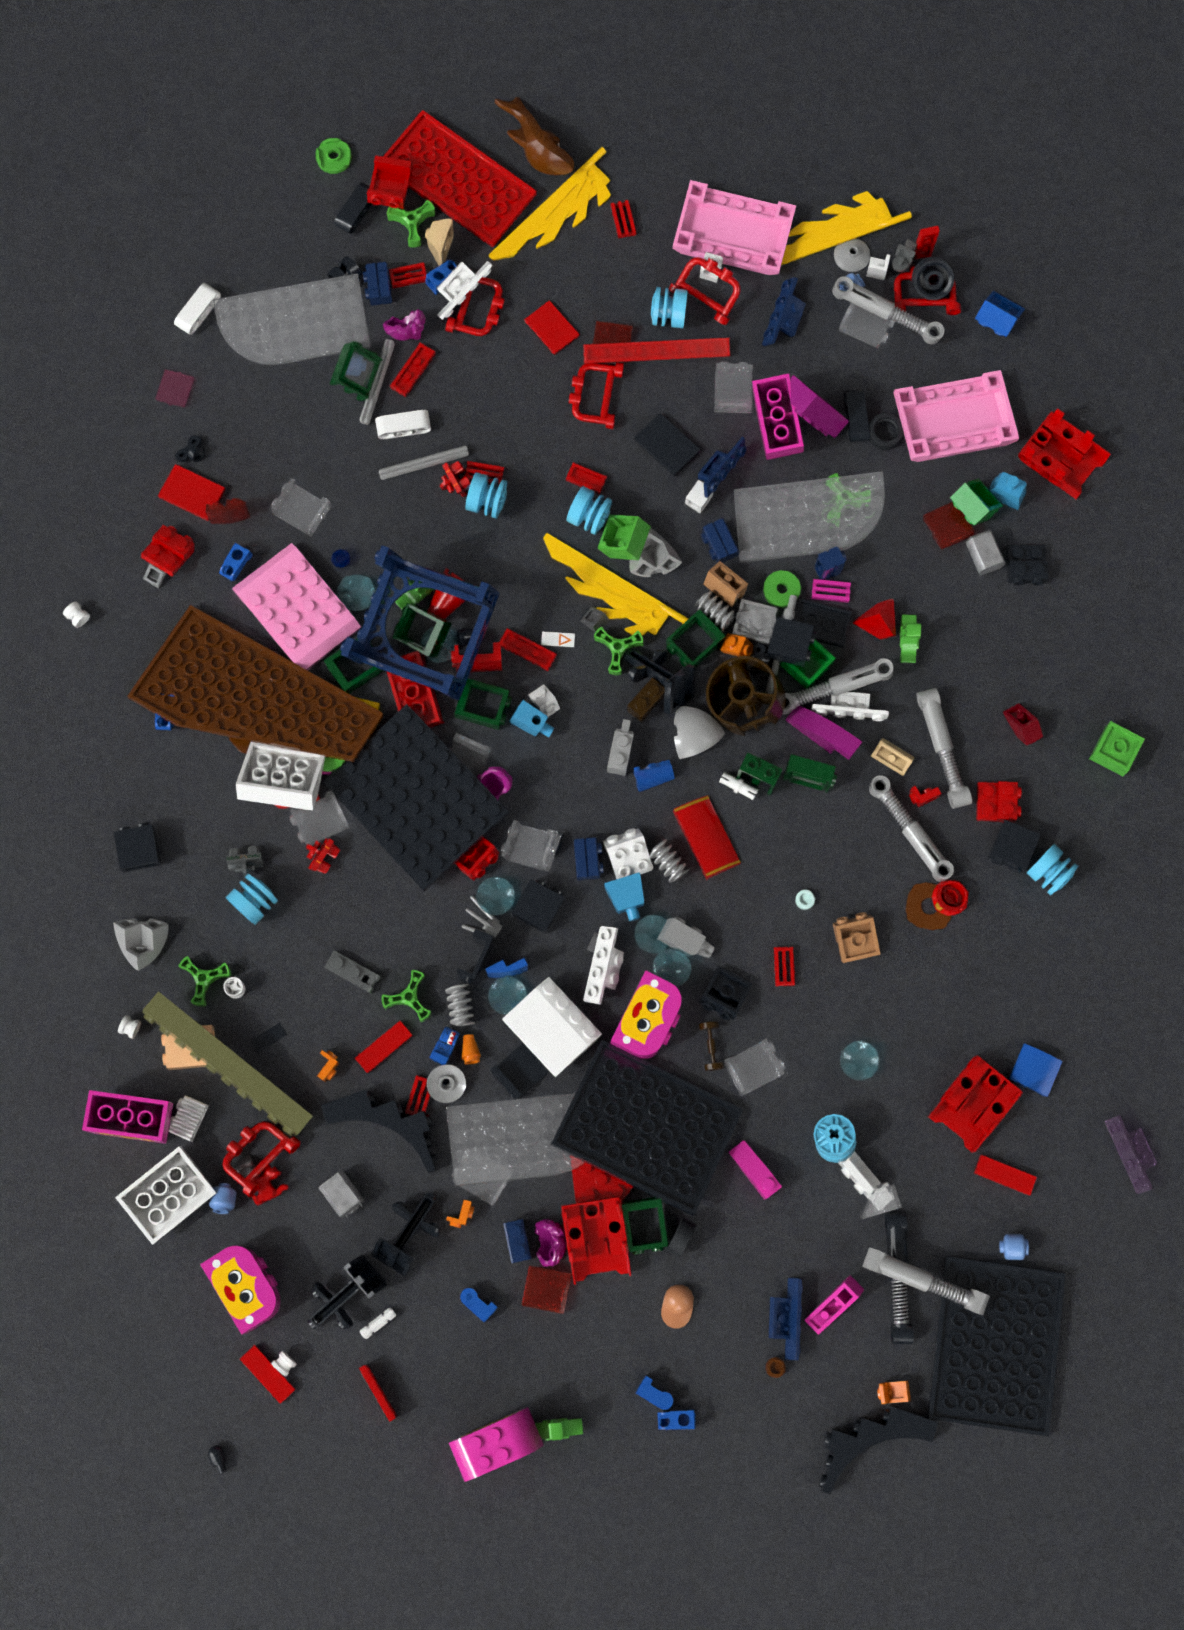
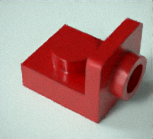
[909,786,941,808]

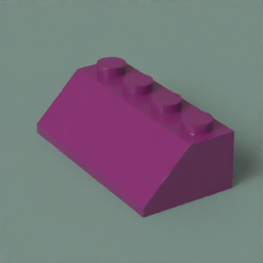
[790,375,849,438]

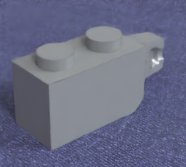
[607,719,634,776]
[657,917,714,958]

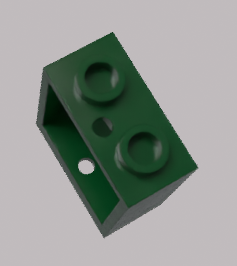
[392,603,452,658]
[666,609,725,667]
[324,638,384,694]
[455,679,512,730]
[621,1197,668,1255]

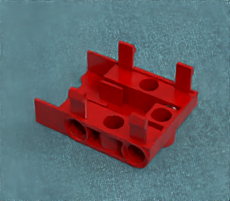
[1018,408,1111,500]
[927,1055,1023,1153]
[561,1196,631,1285]

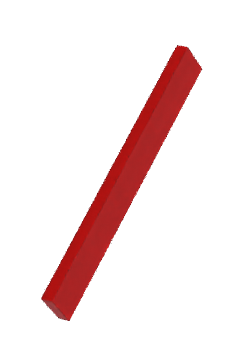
[583,338,730,364]

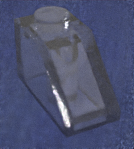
[735,608,776,639]
[860,1182,901,1220]

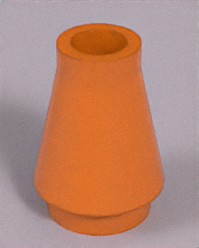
[462,1034,481,1065]

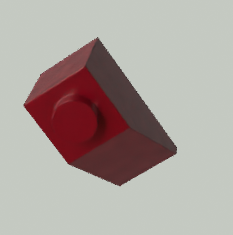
[1003,703,1043,746]

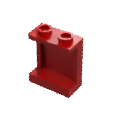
[367,155,411,209]
[451,642,502,672]

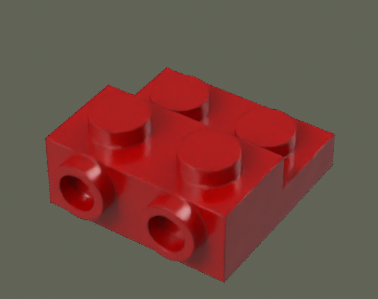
[141,524,195,577]
[976,781,1022,823]
[455,837,499,881]

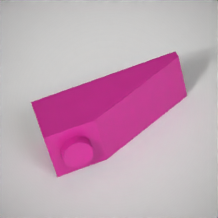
[728,1141,782,1200]
[804,1275,864,1335]

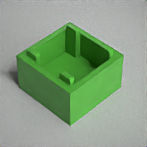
[598,514,651,560]
[1089,721,1145,776]

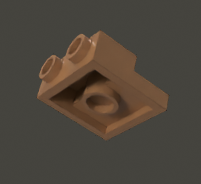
[833,912,880,963]

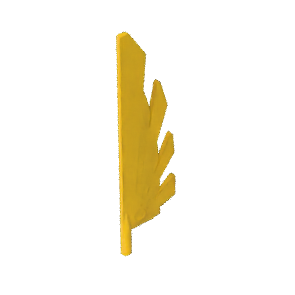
[488,147,611,261]
[781,191,912,265]
[543,533,689,636]

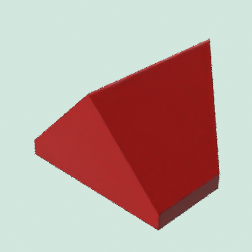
[852,599,896,640]

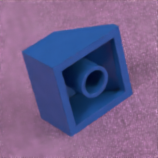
[975,291,1025,337]

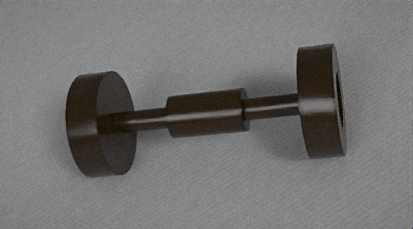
[699,1021,724,1071]

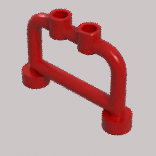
[669,257,741,325]
[894,267,961,315]
[445,269,505,336]
[569,362,624,429]
[223,1121,301,1197]

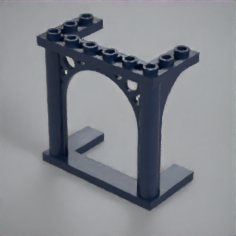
[340,546,500,701]

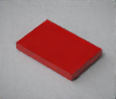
[158,464,226,521]

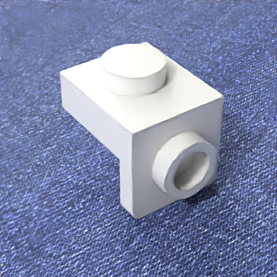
[528,685,560,717]

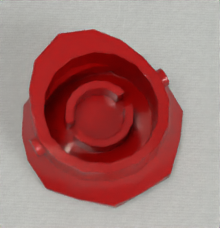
[932,880,969,916]

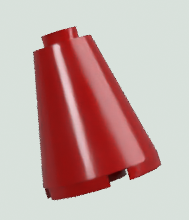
[428,568,466,619]

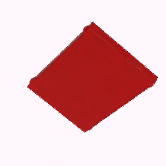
[524,300,580,355]

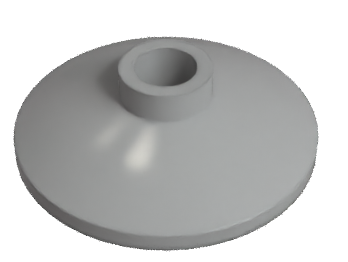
[834,238,870,272]
[427,1064,466,1103]

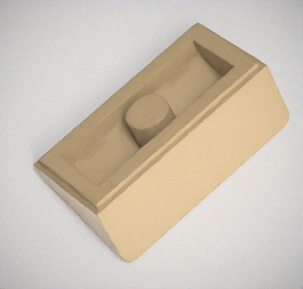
[871,738,914,776]

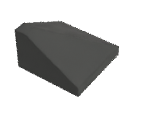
[143,563,166,588]

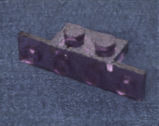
[1105,1115,1157,1194]

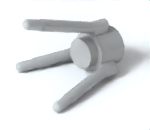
[462,896,503,939]

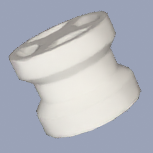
[118,1015,141,1039]
[271,1351,297,1377]

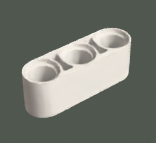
[174,283,221,335]
[375,410,431,439]

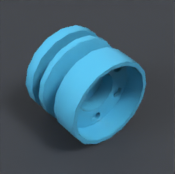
[651,286,688,328]
[465,472,507,519]
[566,486,612,535]
[1026,844,1079,895]
[225,874,278,925]
[813,1114,857,1163]

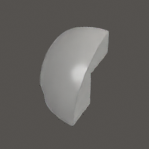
[629,528,682,577]
[674,706,725,759]
[113,918,168,971]

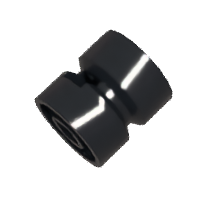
[327,256,362,291]

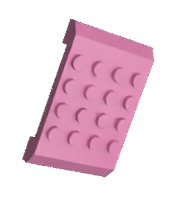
[673,180,796,275]
[893,370,1019,462]
[232,543,361,671]

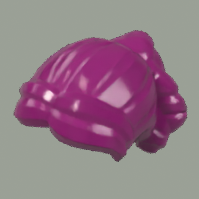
[383,309,426,341]
[477,767,512,800]
[535,1219,567,1267]

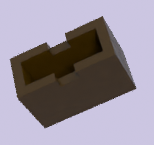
[627,677,665,723]

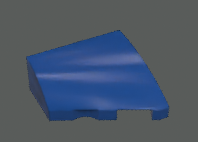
[634,760,675,792]

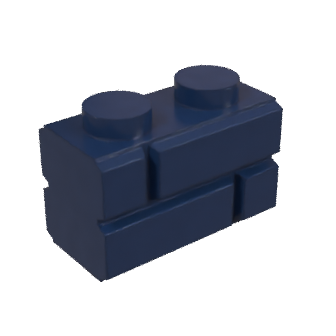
[363,262,392,306]
[701,518,739,563]
[814,546,847,580]
[574,838,603,881]
[503,1219,531,1264]

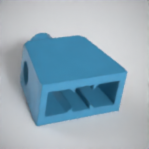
[989,472,1027,510]
[509,700,554,737]
[604,872,644,921]

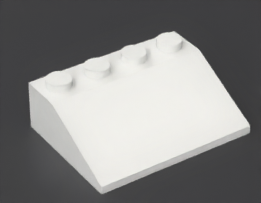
[236,742,325,810]
[502,977,602,1077]
[115,1146,216,1245]

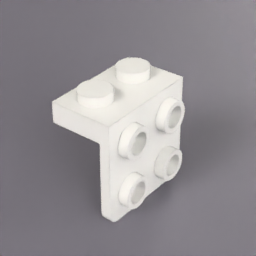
[603,828,653,879]

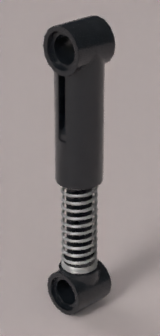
[885,1212,914,1345]

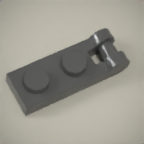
[324,951,381,994]

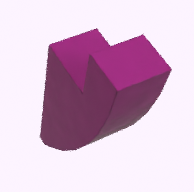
[785,706,862,760]

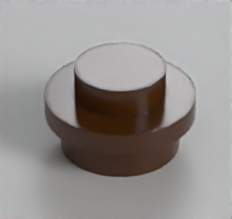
[765,1357,786,1378]

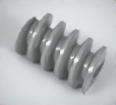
[694,591,735,632]
[649,839,690,883]
[445,984,475,1026]

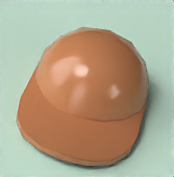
[661,1285,694,1328]

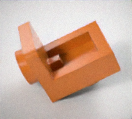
[720,633,753,656]
[317,1050,339,1082]
[446,1200,475,1228]
[877,1380,911,1404]

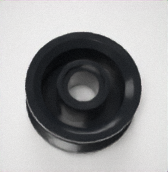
[912,256,954,300]

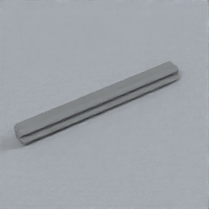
[360,339,395,425]
[379,445,469,480]

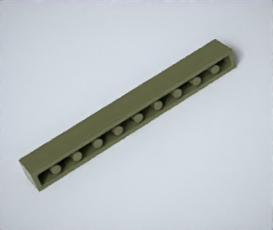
[142,991,313,1136]

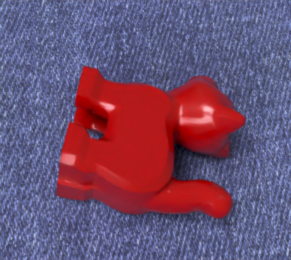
[251,1165,289,1206]

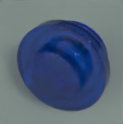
[331,549,350,568]

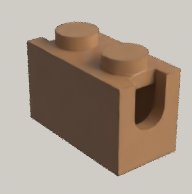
[703,561,748,607]

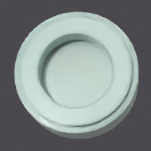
[795,890,815,910]

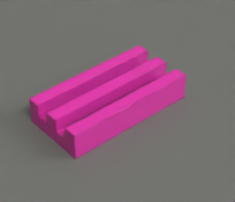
[811,579,851,603]

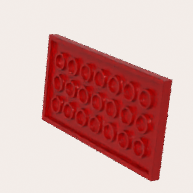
[383,110,537,247]

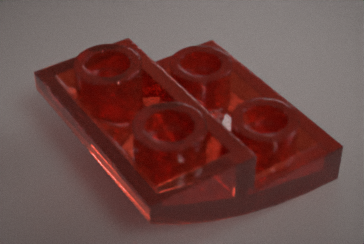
[593,321,633,363]
[205,498,250,524]
[923,502,974,550]
[522,1266,572,1314]

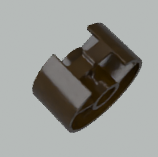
[706,656,786,736]

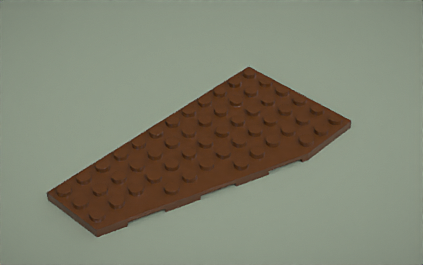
[127,605,384,762]

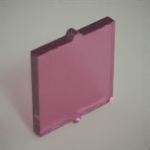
[155,370,195,408]

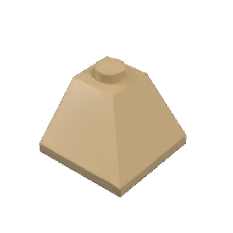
[425,219,454,266]

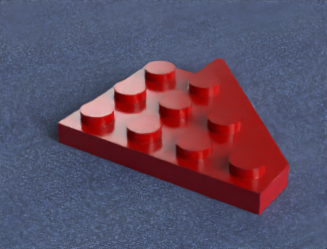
[570,1155,634,1213]

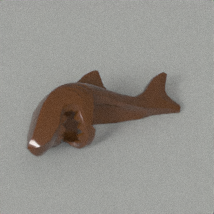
[495,97,574,175]

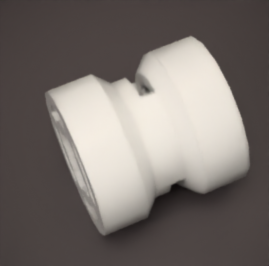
[63,601,90,628]
[223,977,246,999]

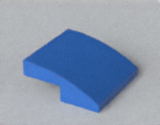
[486,958,528,978]
[1009,1044,1062,1097]

